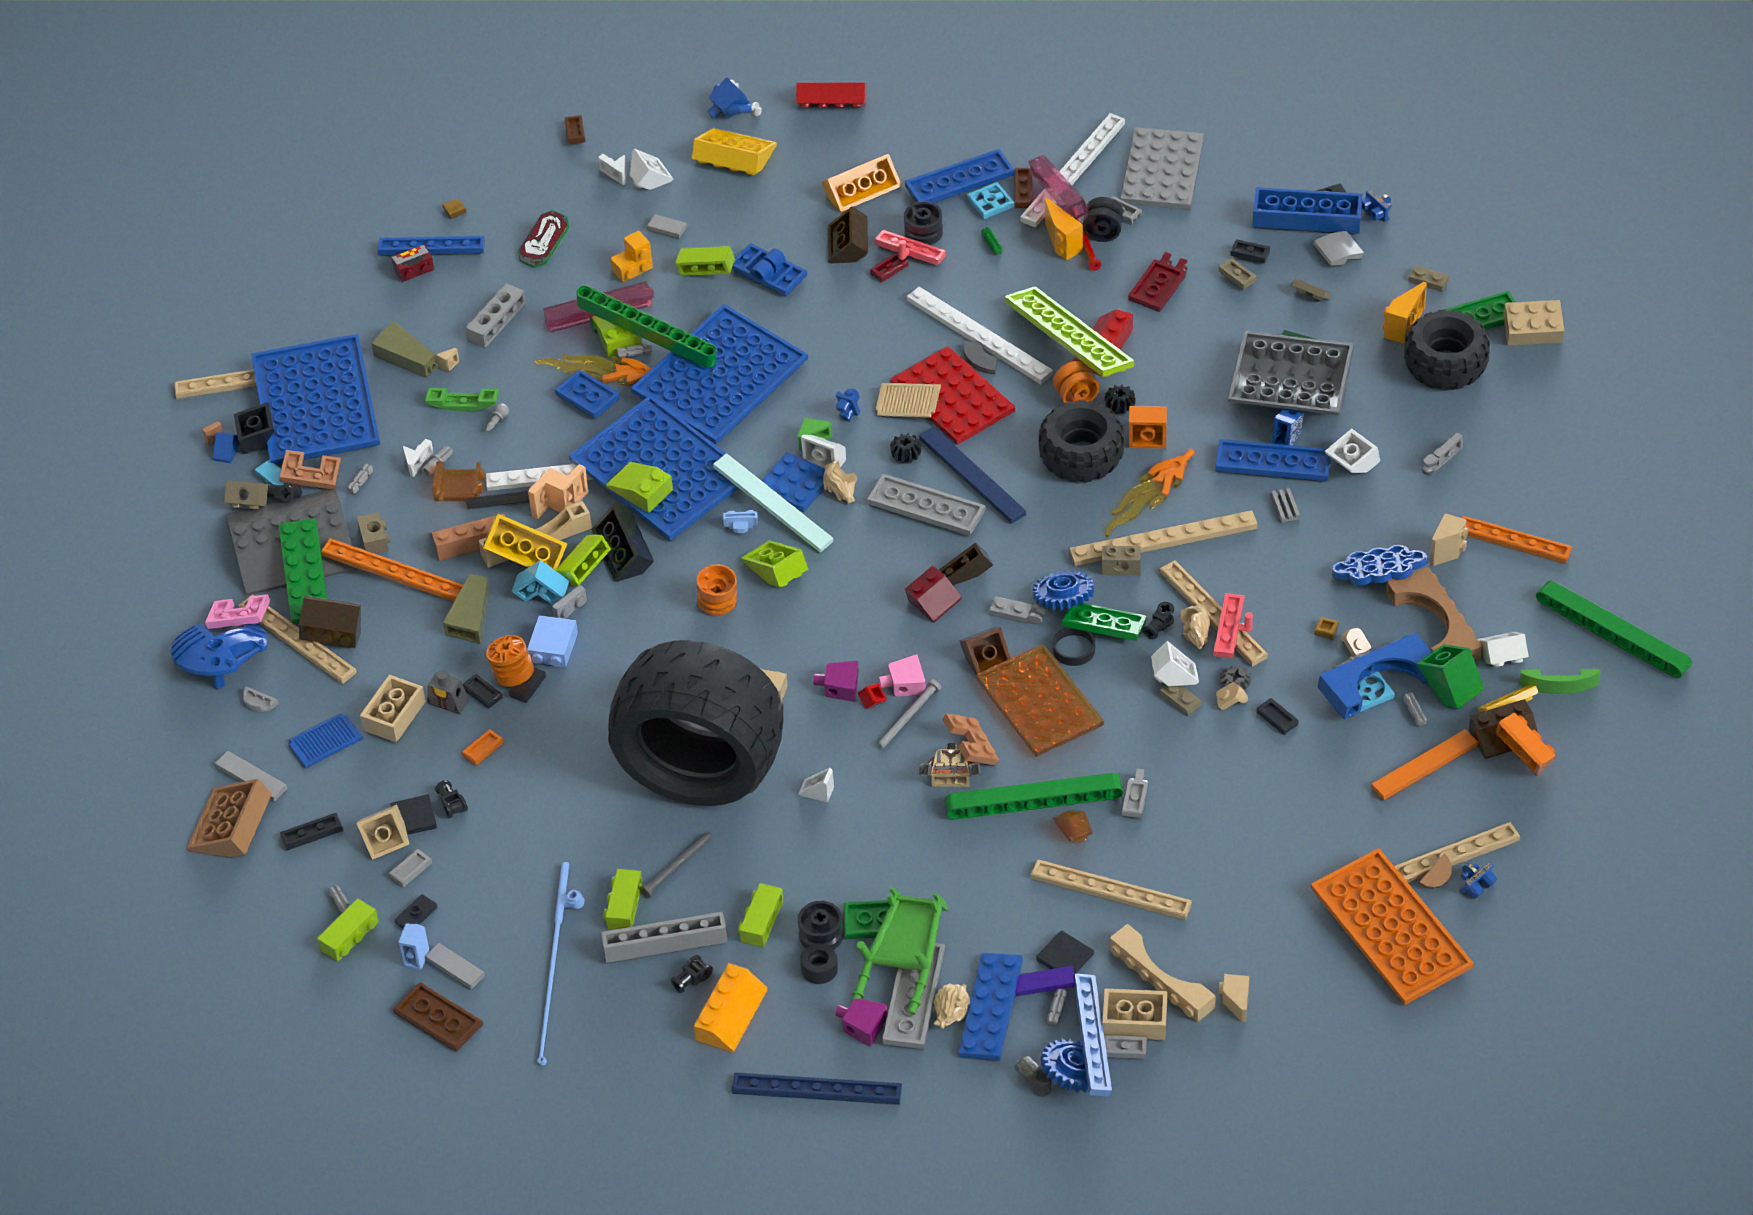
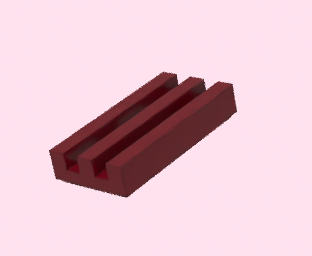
[870,252,909,283]

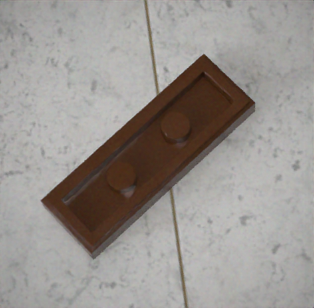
[1015,168,1032,208]

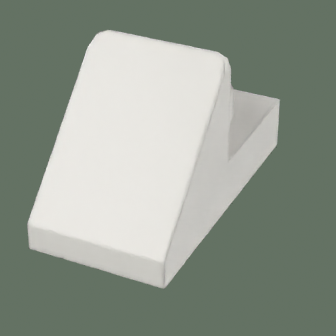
[598,154,627,185]
[403,439,434,477]

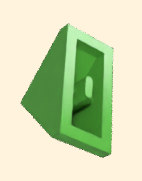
[798,418,832,451]

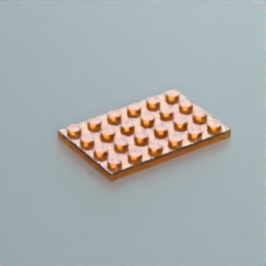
[976,644,1104,757]

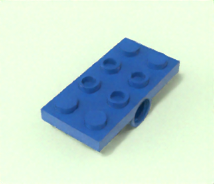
[731,243,807,296]

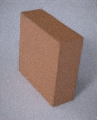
[202,421,223,445]

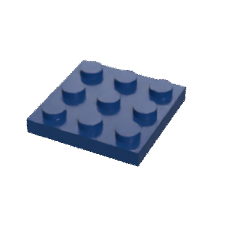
[762,452,825,512]

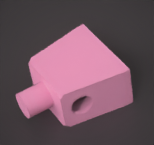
[879,655,926,697]

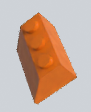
[1495,713,1556,776]

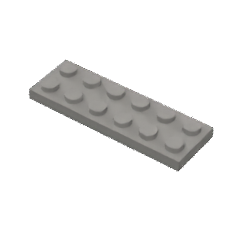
[867,474,986,536]
[883,943,945,1049]

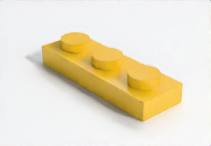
[1478,685,1539,713]

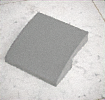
[1313,231,1364,266]

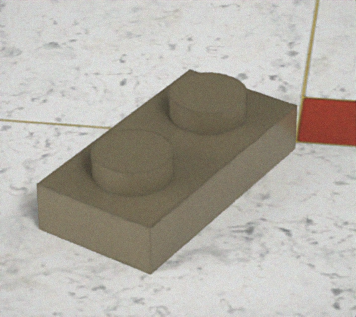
[1219,258,1257,290]
[1409,265,1449,292]
[1292,279,1331,301]
[1160,685,1202,716]

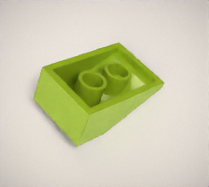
[592,316,642,358]
[606,462,673,513]
[741,540,808,588]

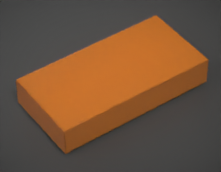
[462,729,504,766]

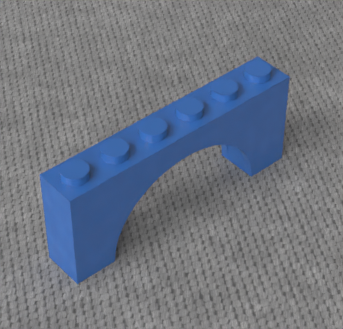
[1317,633,1432,720]

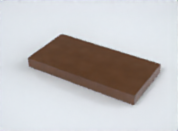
[393,982,483,1052]

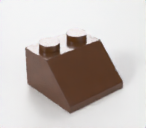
[959,627,1013,677]

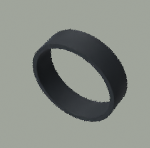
[1053,627,1095,666]

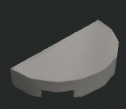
[243,687,279,712]

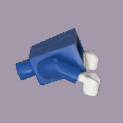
[708,77,762,118]

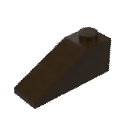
[939,542,993,585]

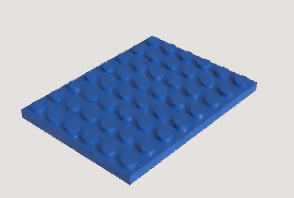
[631,304,808,445]
[251,334,380,465]
[569,395,739,541]

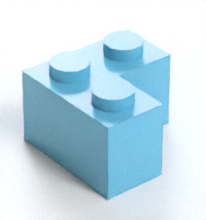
[512,560,569,605]

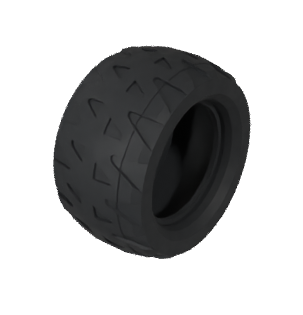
[608,640,784,806]

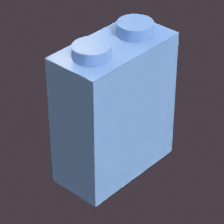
[527,615,578,667]

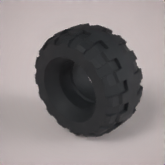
[1404,309,1490,390]
[1038,400,1124,483]

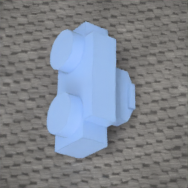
[723,510,758,533]

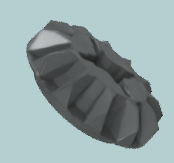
[1220,665,1251,690]

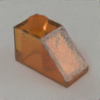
[1053,810,1093,843]

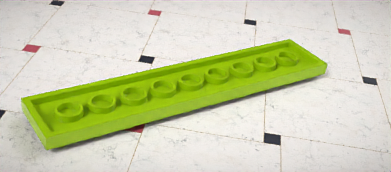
[1005,287,1134,377]

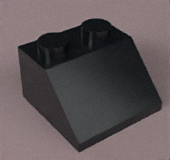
[234,402,274,454]

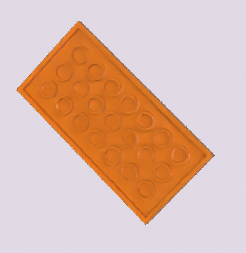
[1311,848,1474,1005]

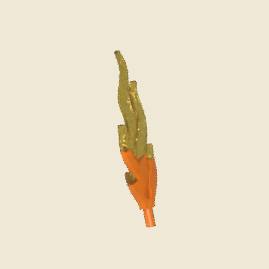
[535,354,652,385]
[1106,448,1195,537]

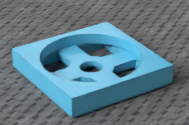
[967,182,1015,219]
[1358,672,1395,712]

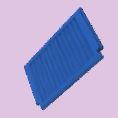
[288,713,364,768]

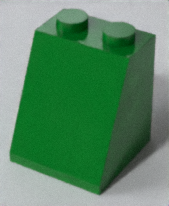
[1416,644,1485,709]

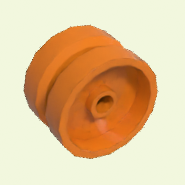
[1053,361,1100,403]

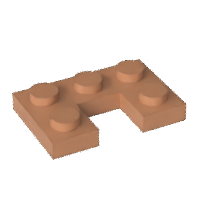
[280,450,341,489]
[942,713,999,765]

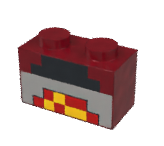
[392,245,434,282]

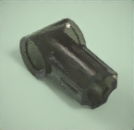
[1015,1056,1051,1097]

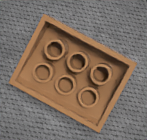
[186,779,272,858]

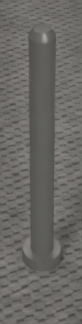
[640,832,712,898]

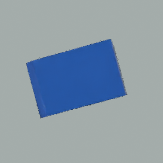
[213,432,240,463]

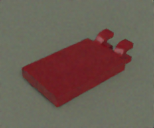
[1128,252,1188,312]

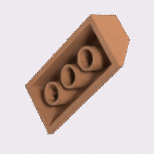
[430,513,506,561]

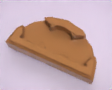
[1418,853,1452,888]

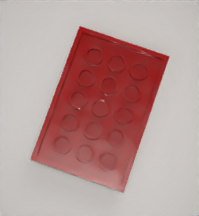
[890,346,1015,445]

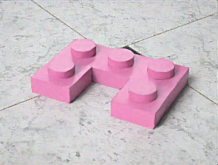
[205,594,270,629]

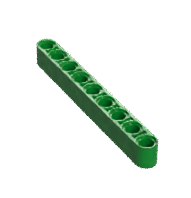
[577,286,717,368]
[1536,580,1692,679]
[944,773,1123,820]

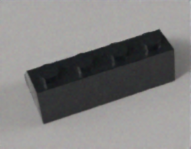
[592,504,654,582]

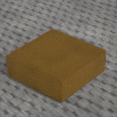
[443,198,466,219]
[1314,617,1339,640]

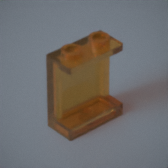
[432,462,485,501]

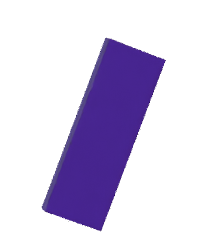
[1015,966,1075,997]

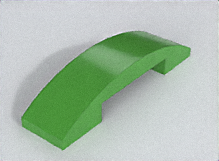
[425,388,499,411]
[1519,669,1600,694]

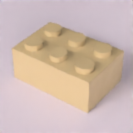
[1503,300,1564,346]
[360,675,426,743]
[1103,989,1167,1040]

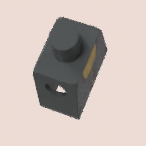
[427,670,469,714]

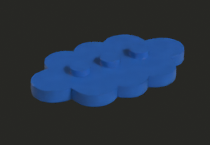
[1332,545,1428,585]

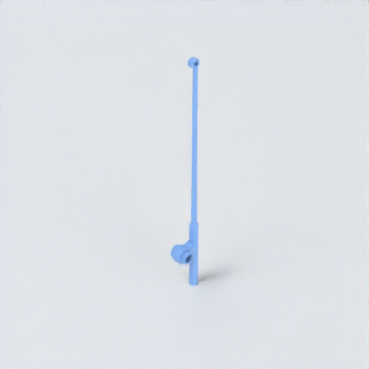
[537,862,585,1066]

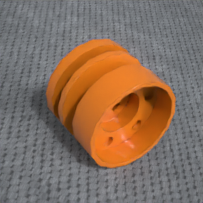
[697,564,737,616]
[486,635,534,687]

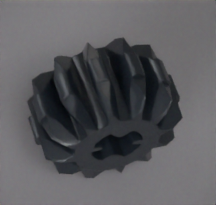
[1105,384,1136,414]
[890,433,922,464]

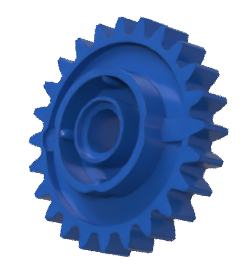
[1032,570,1094,610]
[1040,1038,1088,1093]

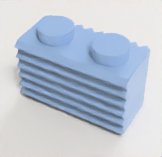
[398,923,429,970]

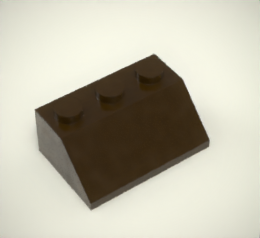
[828,206,868,264]
[299,596,361,648]
[1469,699,1538,759]

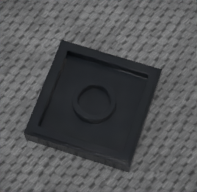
[390,794,437,835]
[1036,930,1094,975]

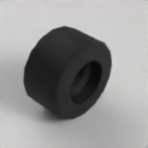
[800,944,838,984]

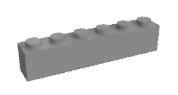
[601,912,727,963]

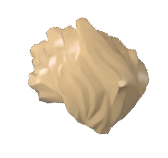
[823,460,857,504]
[1180,605,1210,649]
[933,983,970,1029]

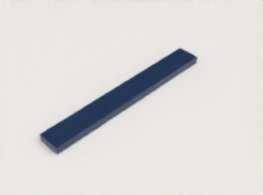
[919,427,1026,524]
[732,1072,902,1105]

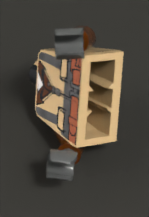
[919,743,981,787]

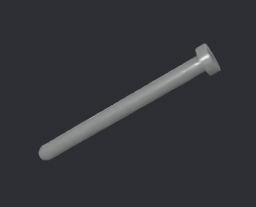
[878,679,941,748]

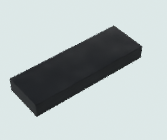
[280,813,343,851]

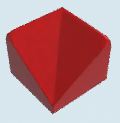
[857,683,887,709]

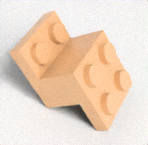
[528,464,589,519]

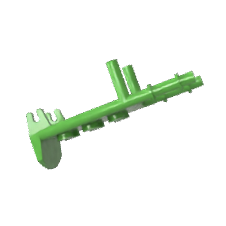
[851,887,948,1015]

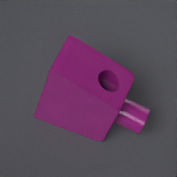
[814,661,859,702]
[835,998,888,1047]

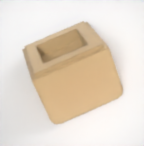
[436,348,459,372]

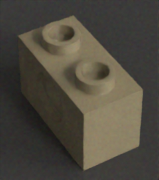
[224,480,268,509]
[357,512,390,554]
[1102,546,1141,575]

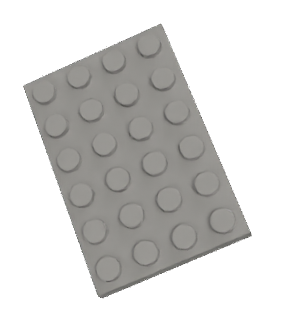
[1121,127,1204,210]

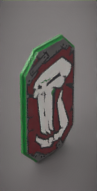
[518,210,570,268]

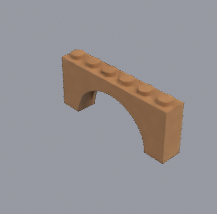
[1386,567,1483,661]

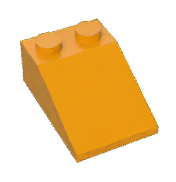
[1045,197,1083,260]
[1382,282,1427,344]

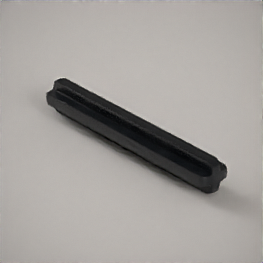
[466,490,529,509]

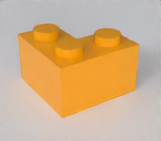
[610,230,653,282]

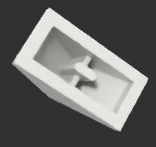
[799,768,834,802]

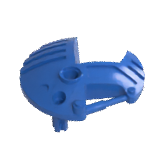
[171,623,268,689]

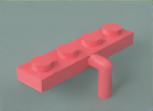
[875,230,946,265]
[1214,593,1253,658]

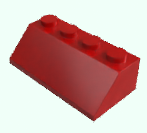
[796,82,867,108]
[1072,309,1133,376]

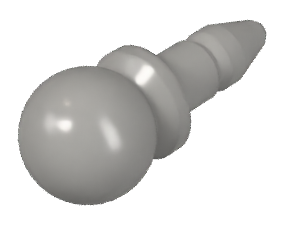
[486,404,509,432]

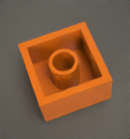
[1129,406,1167,449]

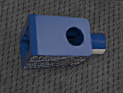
[1271,409,1304,445]

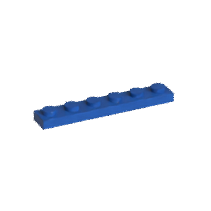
[378,236,485,255]

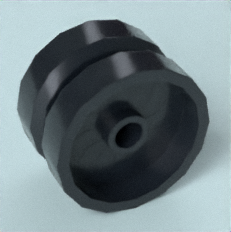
[1083,197,1124,242]
[904,201,943,245]
[798,901,844,950]

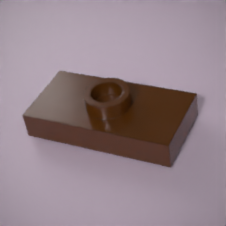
[565,115,586,145]

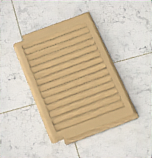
[875,383,941,418]

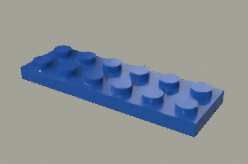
[905,149,1015,203]
[1215,439,1331,481]
[958,953,1023,1061]

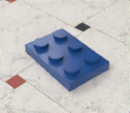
[555,369,620,419]

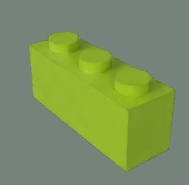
[675,246,735,276]
[555,535,611,586]
[603,869,643,930]
[738,883,784,948]
[317,898,378,962]

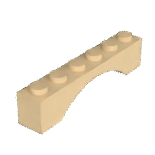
[478,501,592,568]
[1110,924,1216,1022]

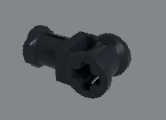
[264,482,302,502]
[1142,602,1174,640]
[435,780,468,818]
[670,955,713,993]

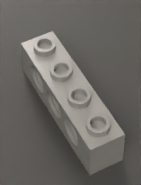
[466,283,526,348]

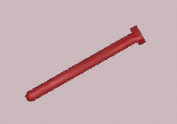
[1071,209,1101,271]

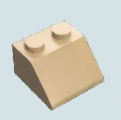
[1430,513,1469,566]
[357,804,409,860]

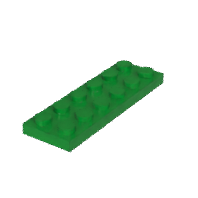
[278,518,327,624]

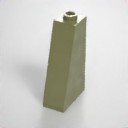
[372,321,437,378]
[443,574,490,644]

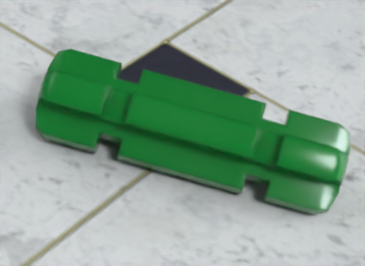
[982,227,1003,255]

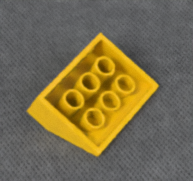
[692,128,777,175]

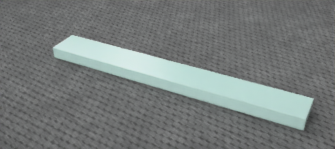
[713,453,833,553]

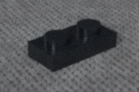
[1230,239,1270,264]

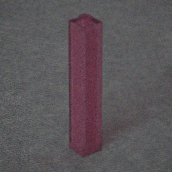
[1028,154,1088,219]
[543,281,654,333]

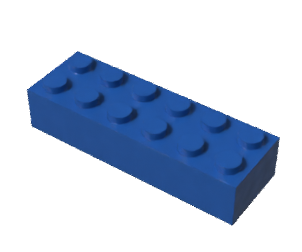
[1253,187,1362,234]

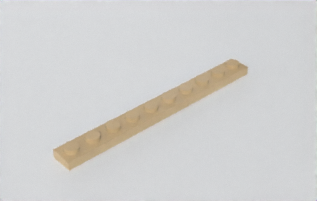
[1070,510,1258,566]

